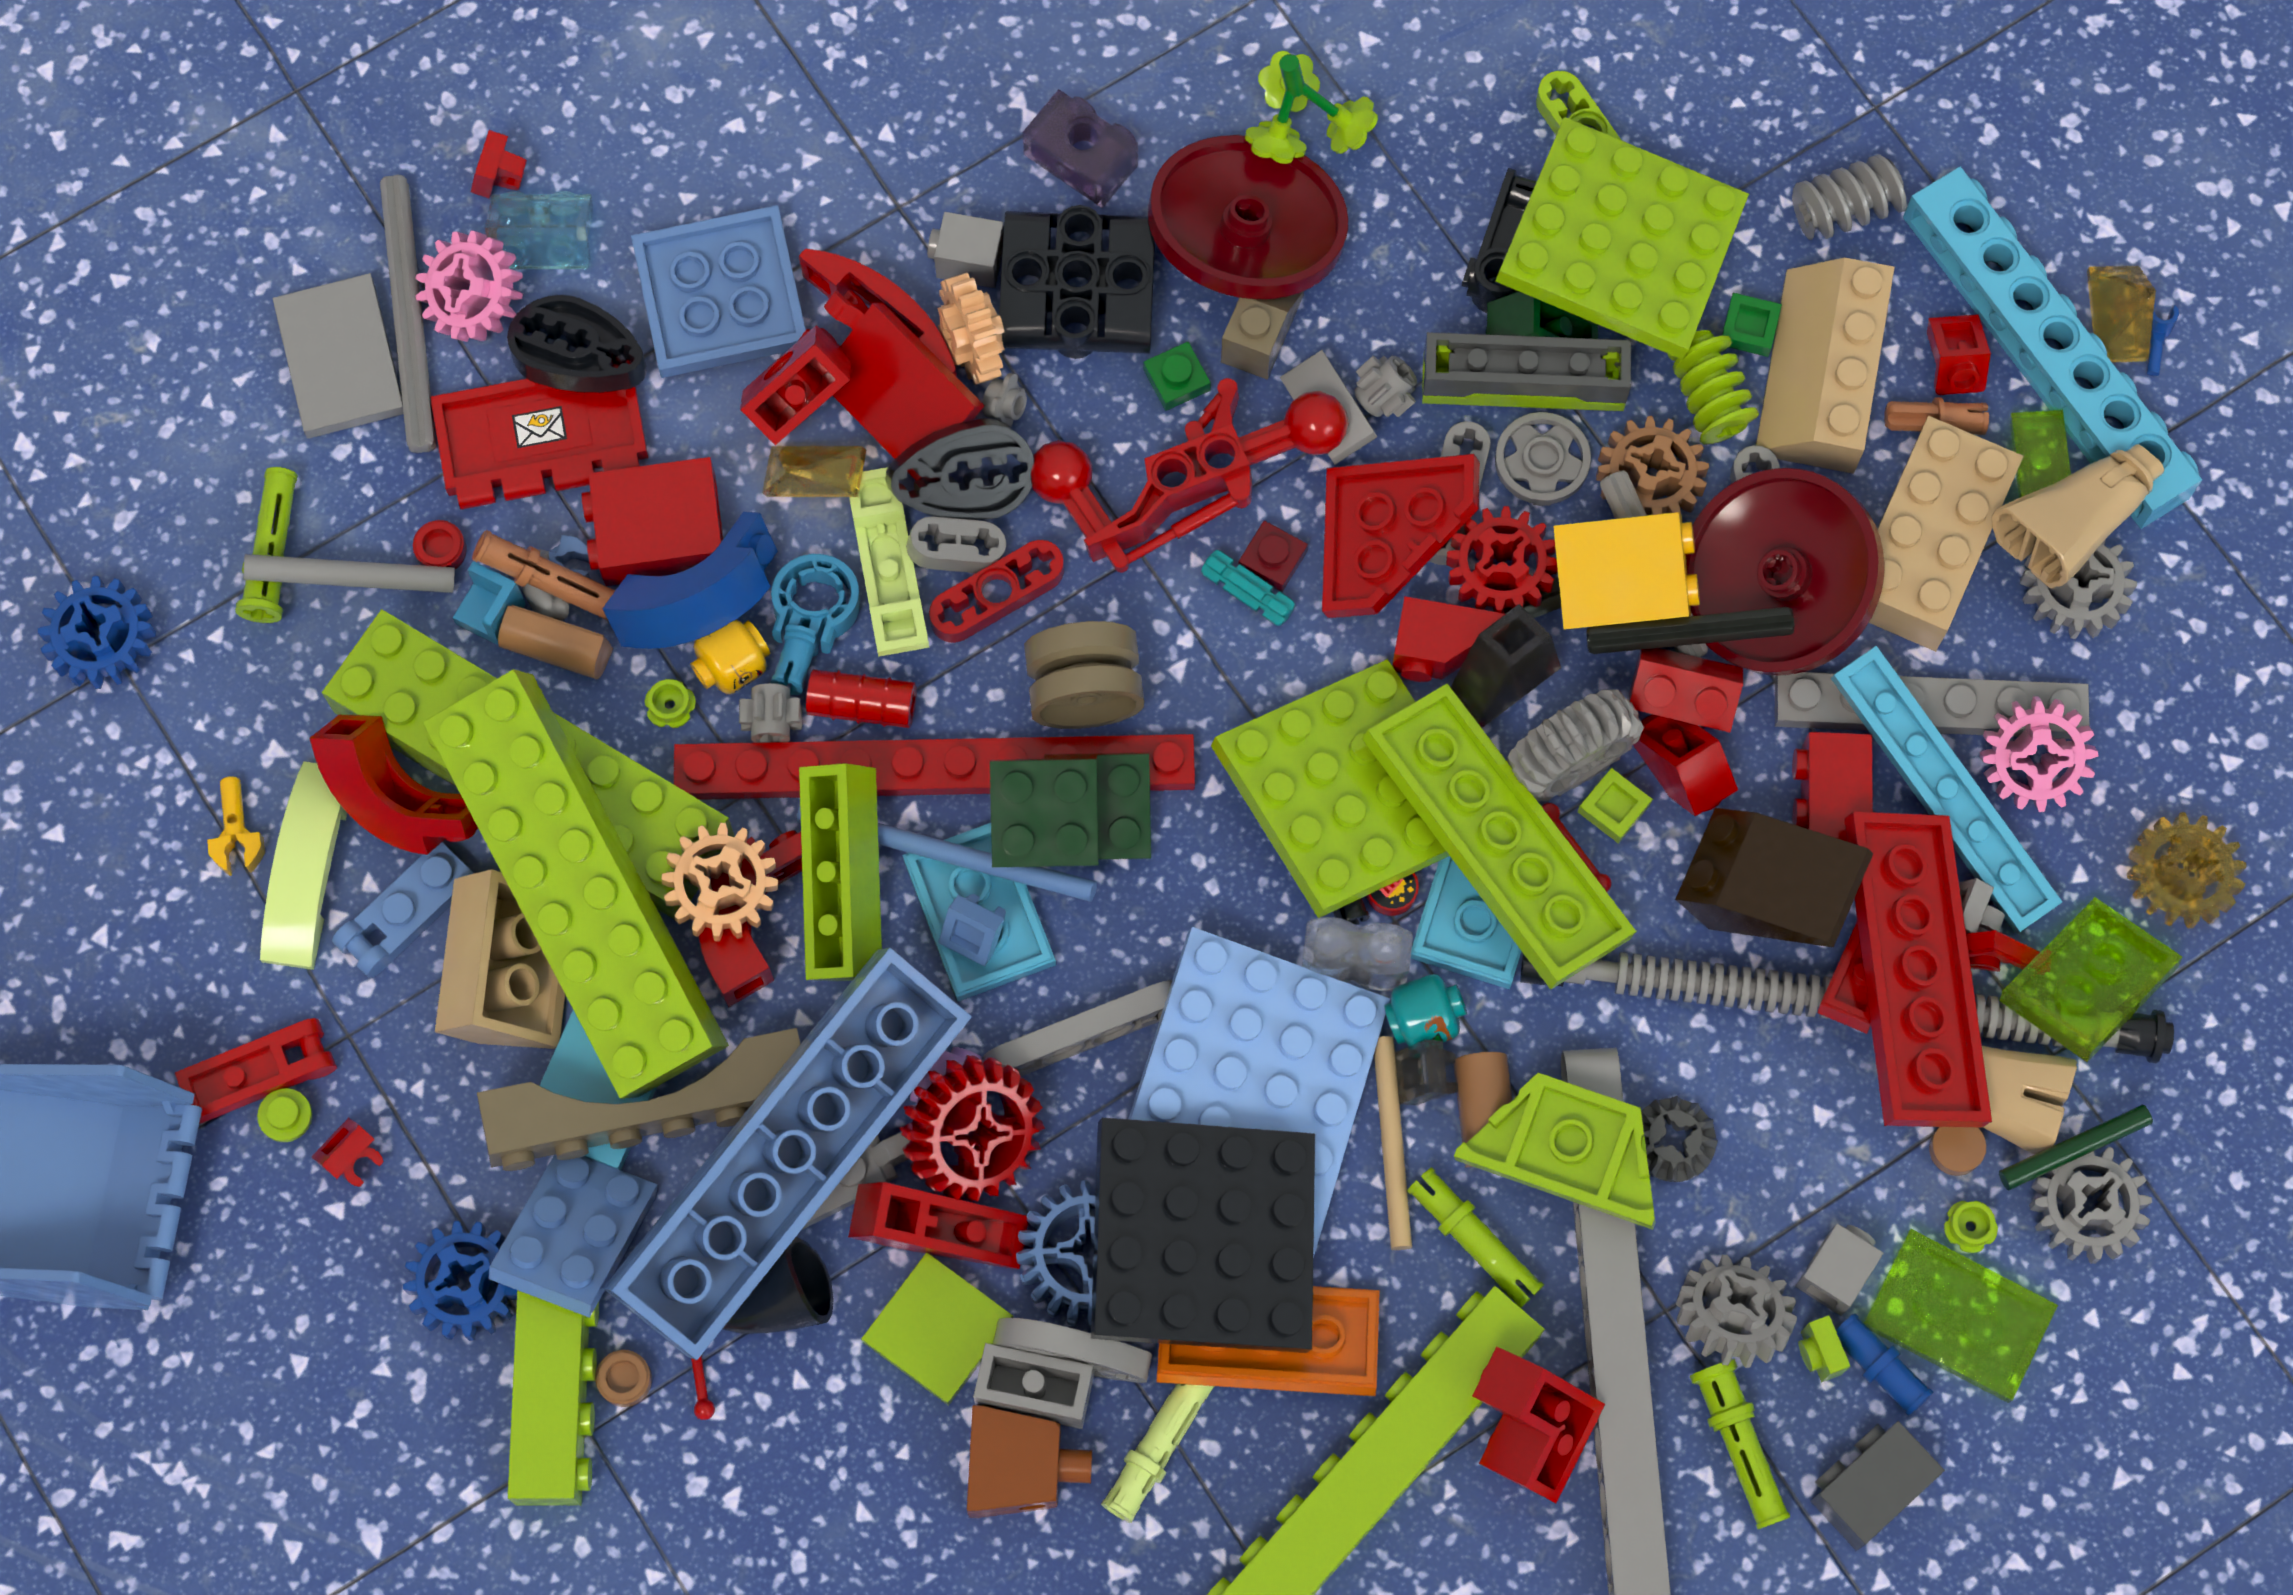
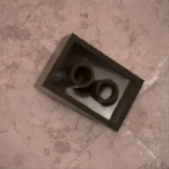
[1675,808,1873,948]

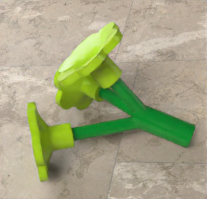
[1245,51,1378,164]

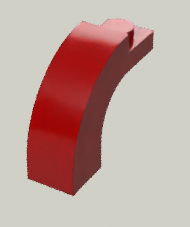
[309,714,478,855]
[699,830,802,1008]

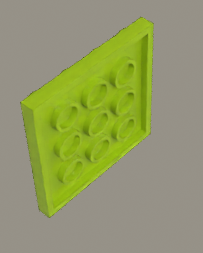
[1495,117,1749,360]
[1211,659,1449,918]

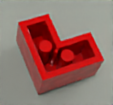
[1472,1346,1605,1503]

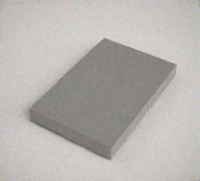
[272,273,404,439]

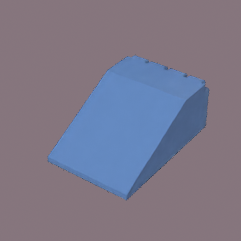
[0,1064,202,1310]

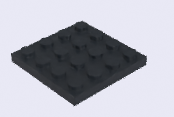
[1091,1117,1315,1353]

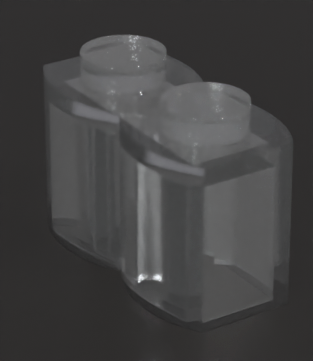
[1302,917,1413,991]

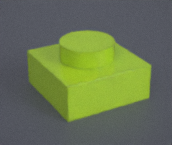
[1578,768,1653,844]
[1798,1315,1851,1383]

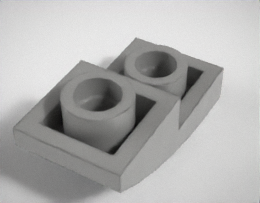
[1280,350,1377,464]

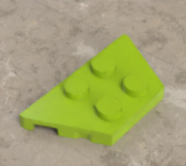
[1454,1073,1656,1230]

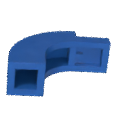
[602,511,778,649]

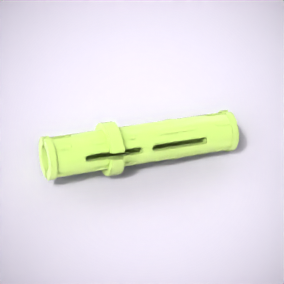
[1101,1384,1215,1523]

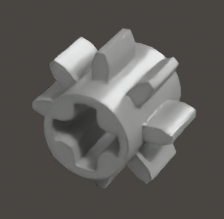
[1355,356,1417,417]
[739,683,802,743]

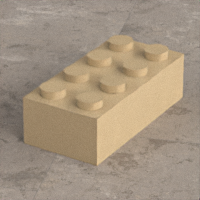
[1869,415,2024,652]

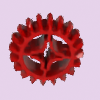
[899,1055,1045,1202]

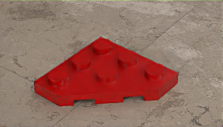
[1322,454,1480,618]

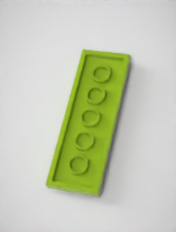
[1362,684,1637,990]

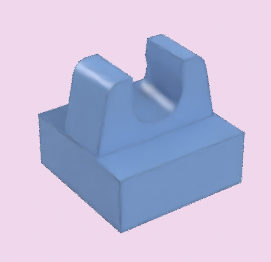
[938,894,1006,966]

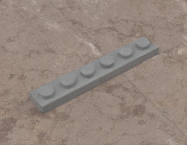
[1775,672,2090,739]

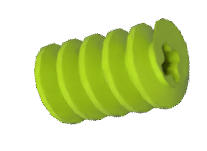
[1667,330,1759,445]

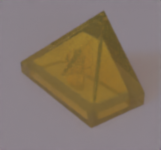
[2087,266,2156,362]
[762,446,867,497]

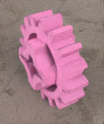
[415,231,523,342]
[1980,696,2098,812]

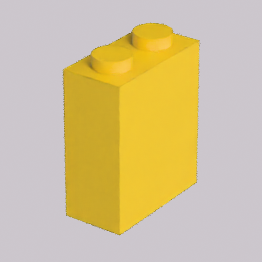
[1553,512,1700,629]

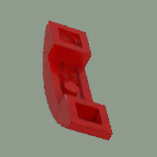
[799,249,957,377]

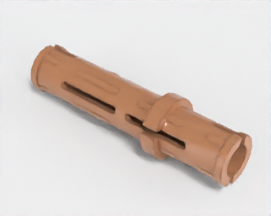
[472,530,615,622]

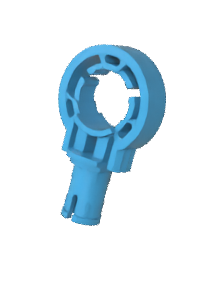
[770,554,860,695]

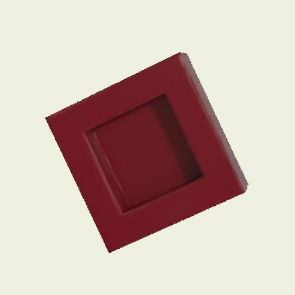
[1238,520,1308,592]

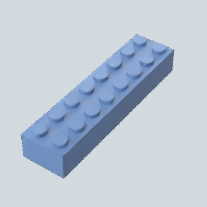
[603,948,972,1360]

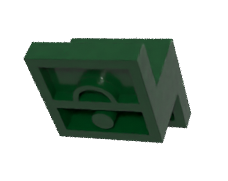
[990,753,1151,868]

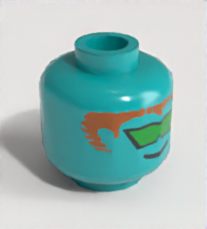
[1384,974,1467,1051]

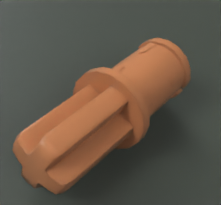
[1884,397,1989,435]

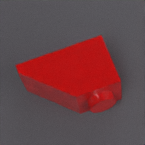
[1392,596,1507,682]
[1633,714,1738,817]

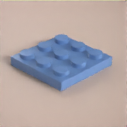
[631,205,806,378]

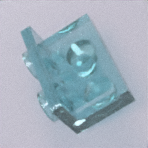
[485,191,593,269]

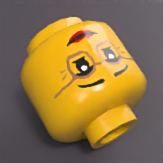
[690,619,771,695]

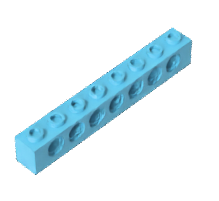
[1903,166,2202,529]

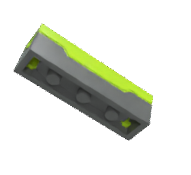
[1422,332,1631,411]

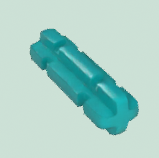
[1201,550,1295,626]

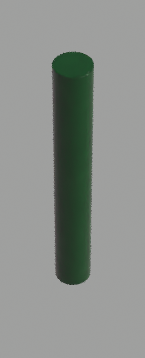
[1999,1104,2153,1191]

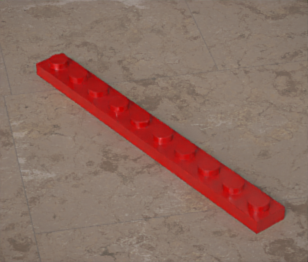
[674,734,1195,800]

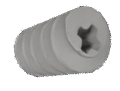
[1792,154,1907,240]

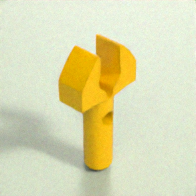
[207,776,265,876]

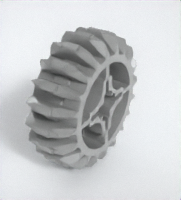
[1507,690,1644,801]

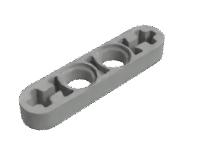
[982,980,1172,1076]

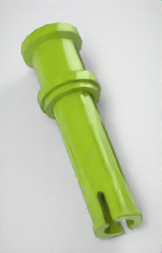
[235,467,298,623]
[1690,1359,1790,1529]

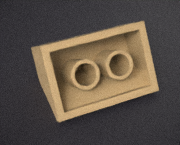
[435,869,565,1049]

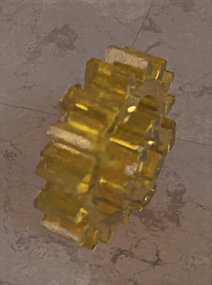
[2127,812,2247,929]

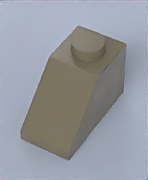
[1221,291,1304,380]

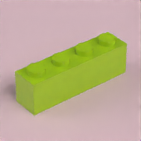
[799,763,882,981]
[508,1290,599,1506]

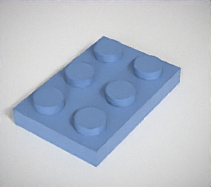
[489,1155,658,1318]

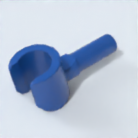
[2142,302,2179,376]

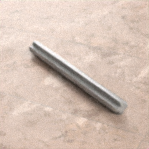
[380,175,436,453]

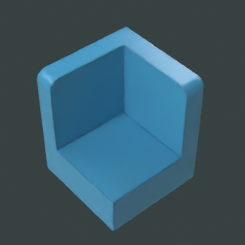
[453,561,526,646]

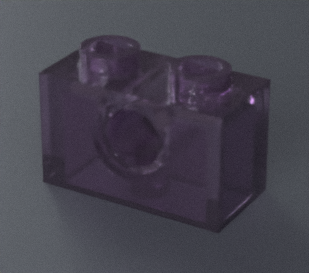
[1022,89,1138,208]

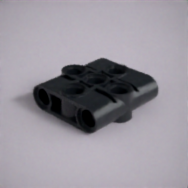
[999,205,1155,359]

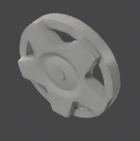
[1495,412,1591,506]

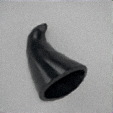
[723,1237,834,1334]

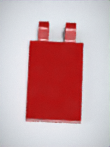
[797,290,985,481]

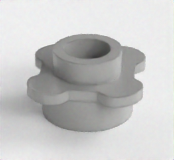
[982,373,1027,427]

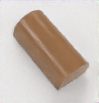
[498,605,613,680]
[1453,1052,1512,1168]

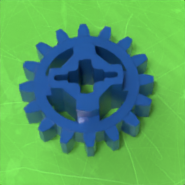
[38,576,156,689]
[403,1221,517,1341]

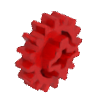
[1446,506,1558,617]

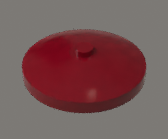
[1148,135,1348,299]
[1685,468,1885,675]

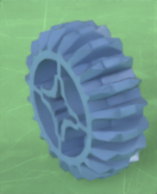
[1016,1180,1095,1327]

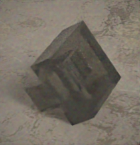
[1395,1040,1458,1105]

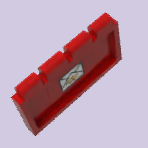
[430,360,649,510]

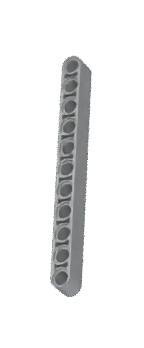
[1561,1048,1671,1595]

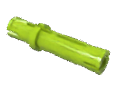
[1407,1167,1545,1308]

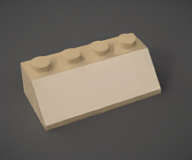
[1756,257,1895,474]

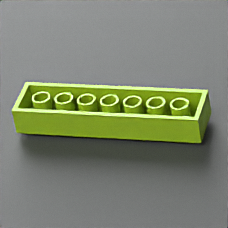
[321,609,735,920]
[423,669,729,1099]

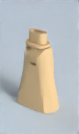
[1992,444,2164,589]
[1982,1046,2077,1154]

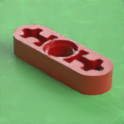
[929,540,1064,643]

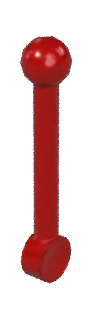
[1541,803,1612,892]
[691,1355,715,1420]

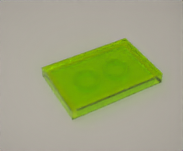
[1999,897,2182,1062]
[1863,1229,2058,1403]

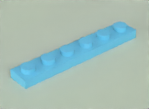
[1831,646,2062,934]

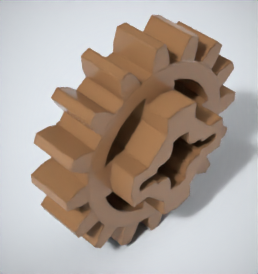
[1596,416,1709,516]

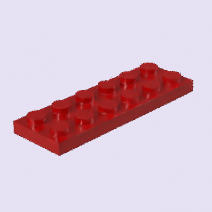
[1844,812,1992,1128]

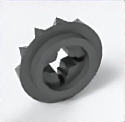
[1641,1096,1718,1182]

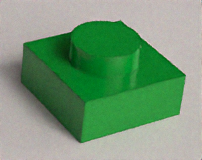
[1722,293,1782,357]
[1143,341,1211,411]

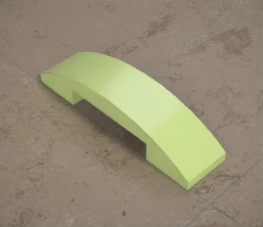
[845,467,930,657]
[260,761,347,970]

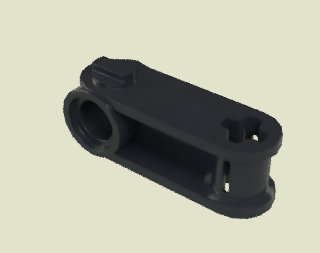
[1462,168,1537,313]

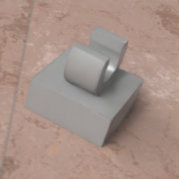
[1959,878,2005,934]

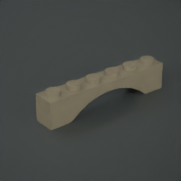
[477,1028,800,1171]

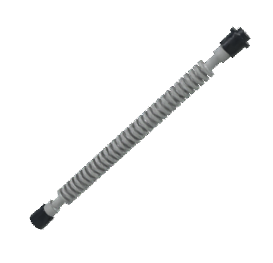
[1520,952,2174,1063]

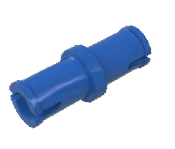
[1836,1313,1934,1416]

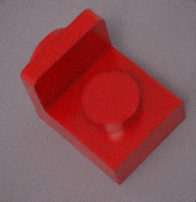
[1927,314,1991,395]

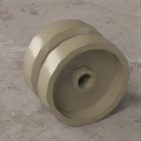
[1024,621,1144,729]

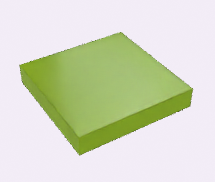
[861,1252,1014,1406]

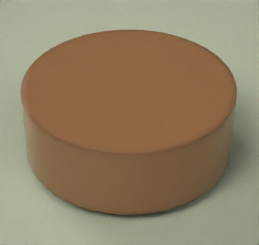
[1929,1127,1986,1176]
[595,1350,652,1407]

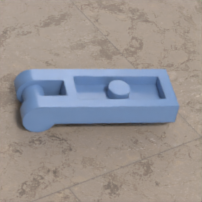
[332,842,475,978]

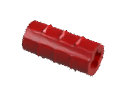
[806,669,917,728]

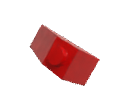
[848,1182,1028,1269]

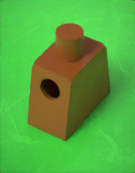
[967,1405,1092,1518]

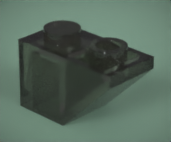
[1450,604,1561,728]

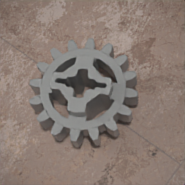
[2020,539,2137,639]
[2029,1147,2152,1264]
[1676,1255,1797,1368]

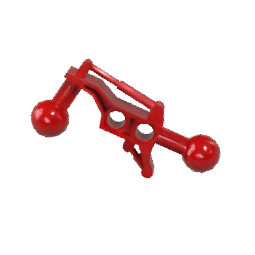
[1031,378,1349,573]

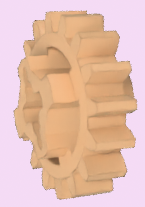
[937,272,1005,385]
[661,823,778,941]

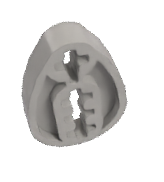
[993,1318,1152,1383]

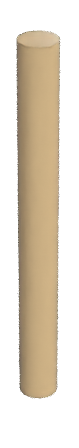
[1374,1036,1412,1250]

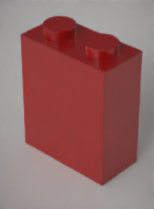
[582,457,724,586]

